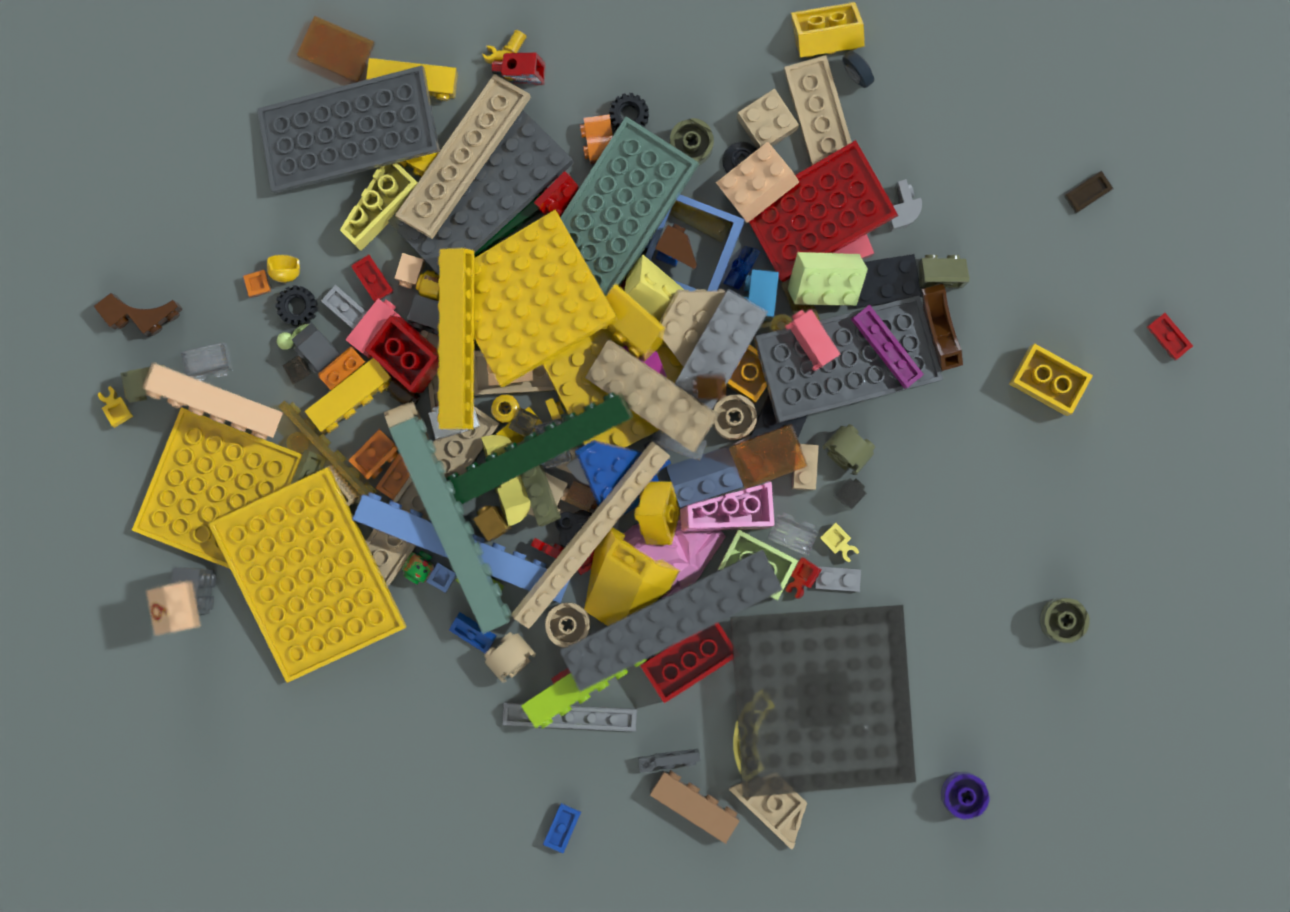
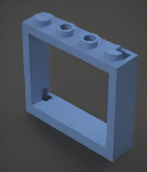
[645,195,745,291]

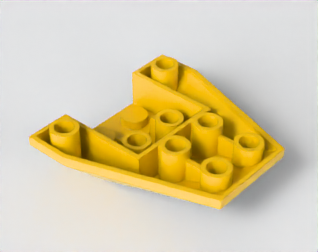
[584,527,680,626]

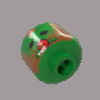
[402,551,435,585]

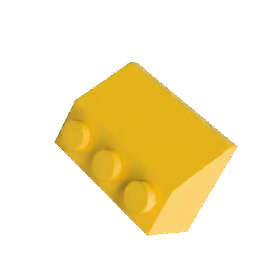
[791,2,865,57]
[603,284,665,362]

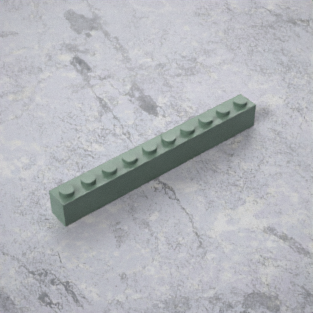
[389,416,511,634]

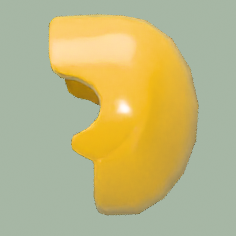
[267,255,300,283]

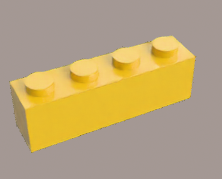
[366,58,458,101]
[305,358,393,434]

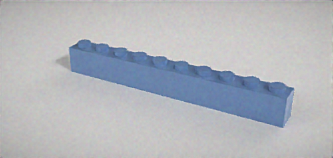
[353,492,570,603]

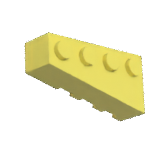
[340,163,418,251]
[625,255,684,320]

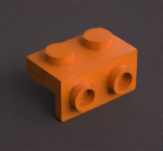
[318,346,365,390]
[348,429,398,480]

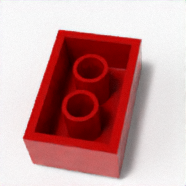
[365,315,439,393]

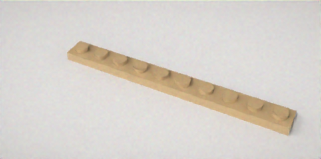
[511,441,670,629]

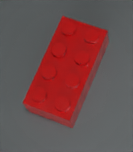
[640,622,739,704]

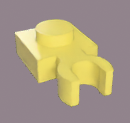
[820,523,859,562]

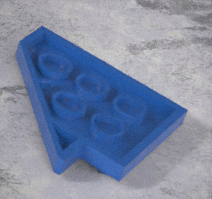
[575,440,671,516]

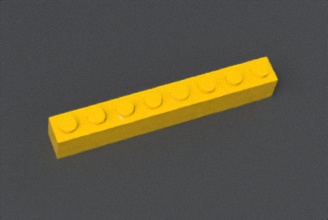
[437,248,474,430]

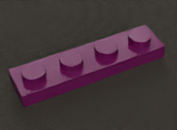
[851,305,924,389]

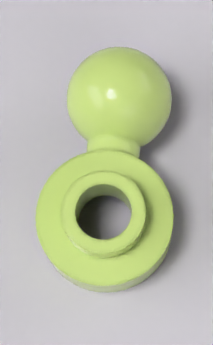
[277,324,309,350]

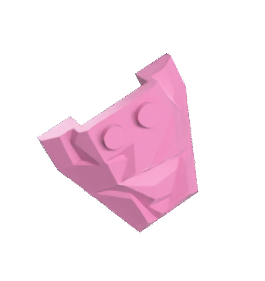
[623,502,726,599]

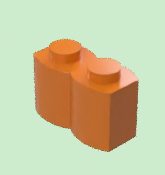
[580,114,613,164]

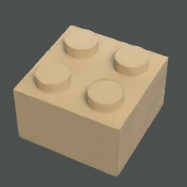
[737,89,799,149]

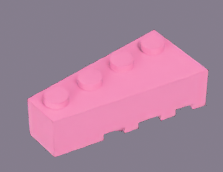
[680,482,775,531]

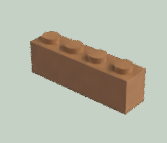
[650,770,740,844]

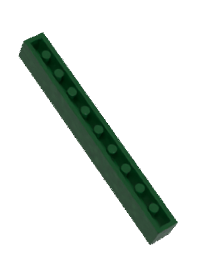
[446,392,634,504]

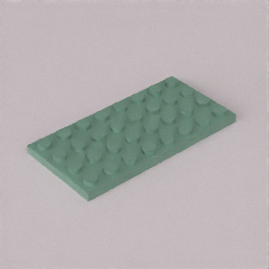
[560,117,699,297]

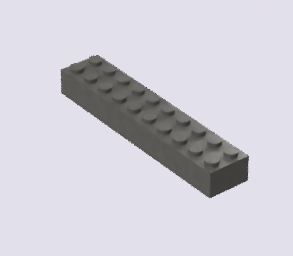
[560,549,783,691]

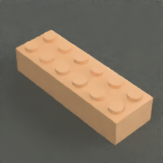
[142,363,283,440]

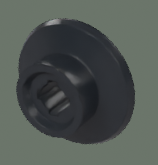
[722,142,758,173]

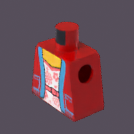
[492,53,546,85]

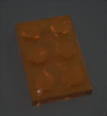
[297,16,375,82]
[729,424,808,489]

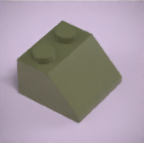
[919,255,969,288]

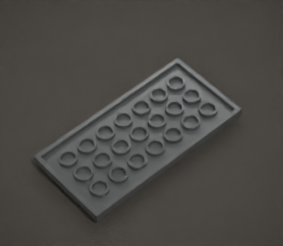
[257,65,440,194]
[388,110,574,276]
[754,295,943,423]

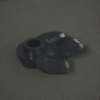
[555,510,592,548]

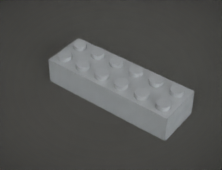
[675,289,768,409]

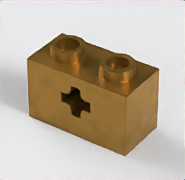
[474,505,512,541]

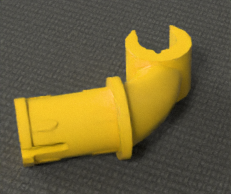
[482,30,527,64]

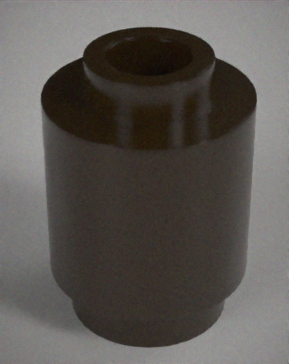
[387,378,421,405]

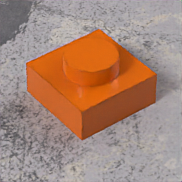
[243,270,272,298]

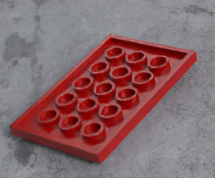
[749,140,899,282]

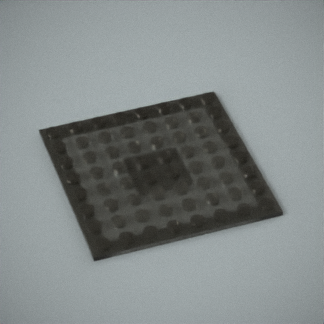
[731,605,916,797]

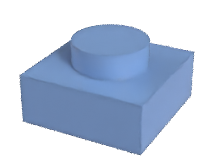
[426,563,456,593]

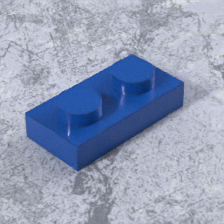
[449,612,497,654]
[543,803,581,853]

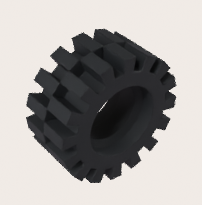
[609,93,649,131]
[276,285,318,327]

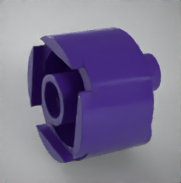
[941,772,990,819]

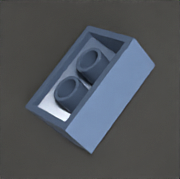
[666,446,743,508]

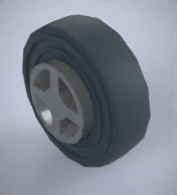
[842,51,875,88]

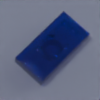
[723,246,760,290]

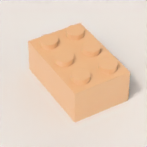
[716,142,799,223]

